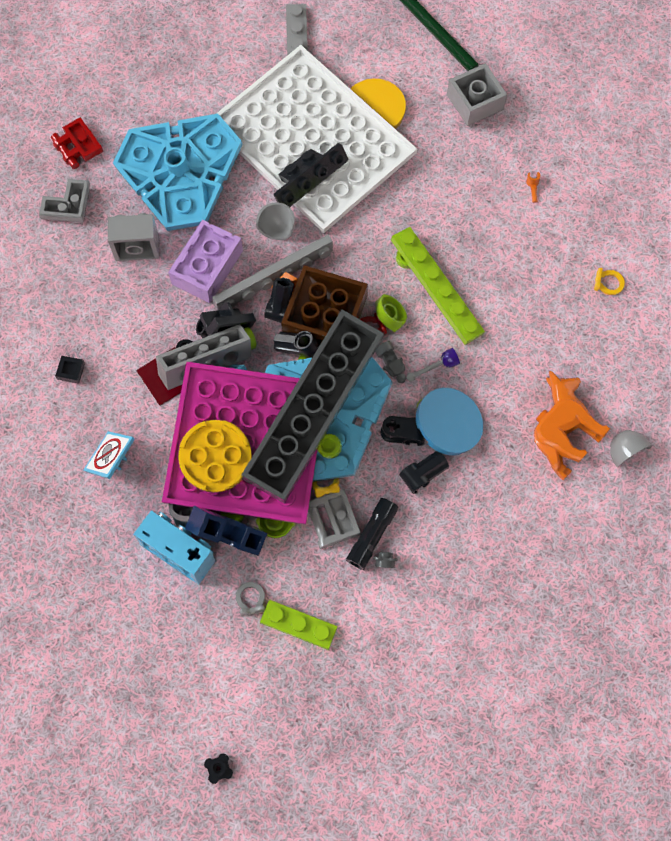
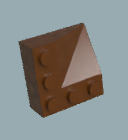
[281,265,368,345]

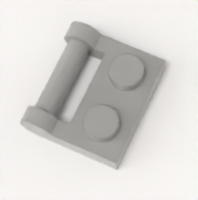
[308,489,360,549]

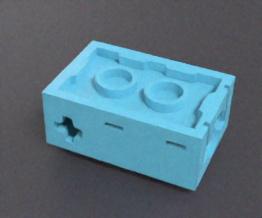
[133,511,216,585]

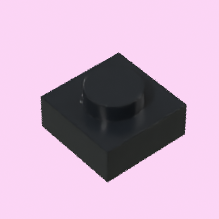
[55,355,85,384]

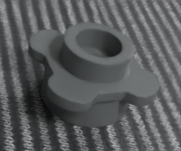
[374,552,398,568]

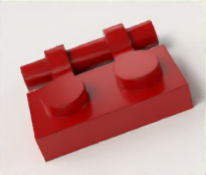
[51,117,104,169]

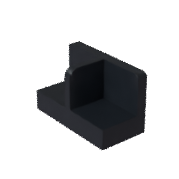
[200,302,256,336]

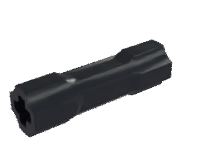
[346,498,399,570]

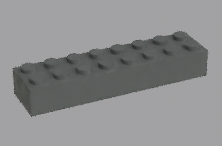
[241,310,384,504]

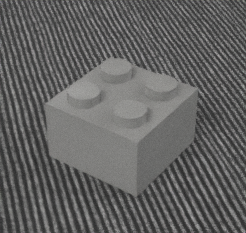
[447,63,507,126]
[108,213,159,261]

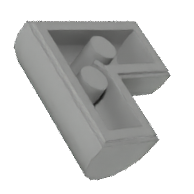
[39,179,90,223]

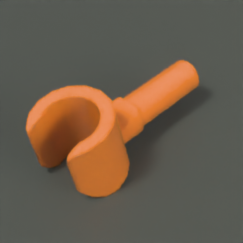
[526,172,540,203]

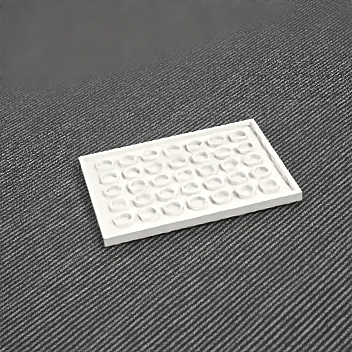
[216,45,417,233]

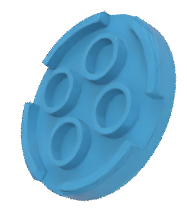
[416,388,483,456]

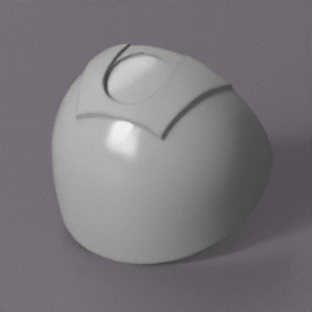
[256,202,295,240]
[610,430,652,467]

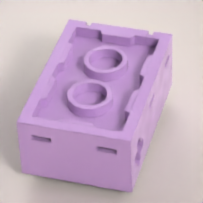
[168,220,243,303]

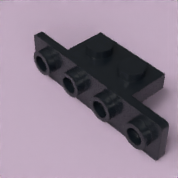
[274,143,349,207]

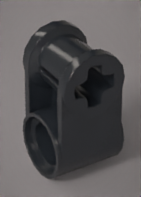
[380,416,425,446]

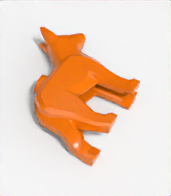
[534,371,610,480]

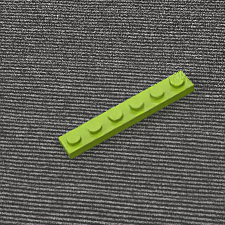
[391,227,485,345]

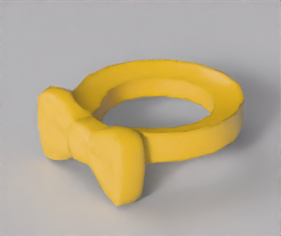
[594,268,625,295]
[312,478,340,498]

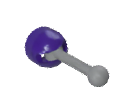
[406,348,460,381]

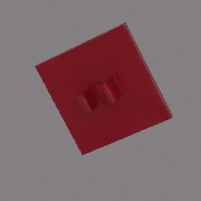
[136,347,182,406]

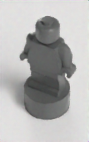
[375,341,406,383]

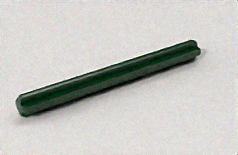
[399,0,479,71]

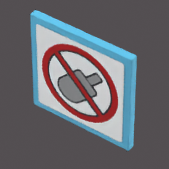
[83,431,135,479]

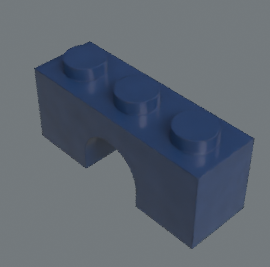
[185,506,268,556]

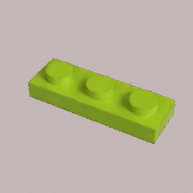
[260,599,338,651]

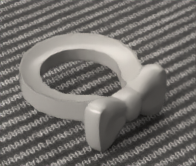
[236,582,265,616]

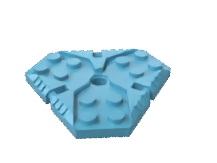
[113,113,243,231]
[265,357,393,482]

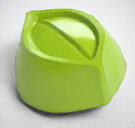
[375,294,407,332]
[256,517,296,538]

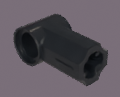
[264,277,294,323]
[273,331,320,359]
[399,451,449,494]

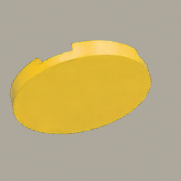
[350,78,406,129]
[179,420,252,493]

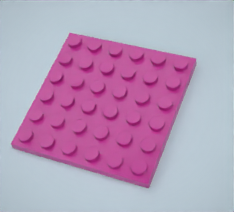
[162,362,318,525]

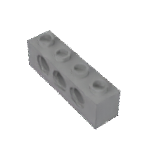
[156,324,251,390]

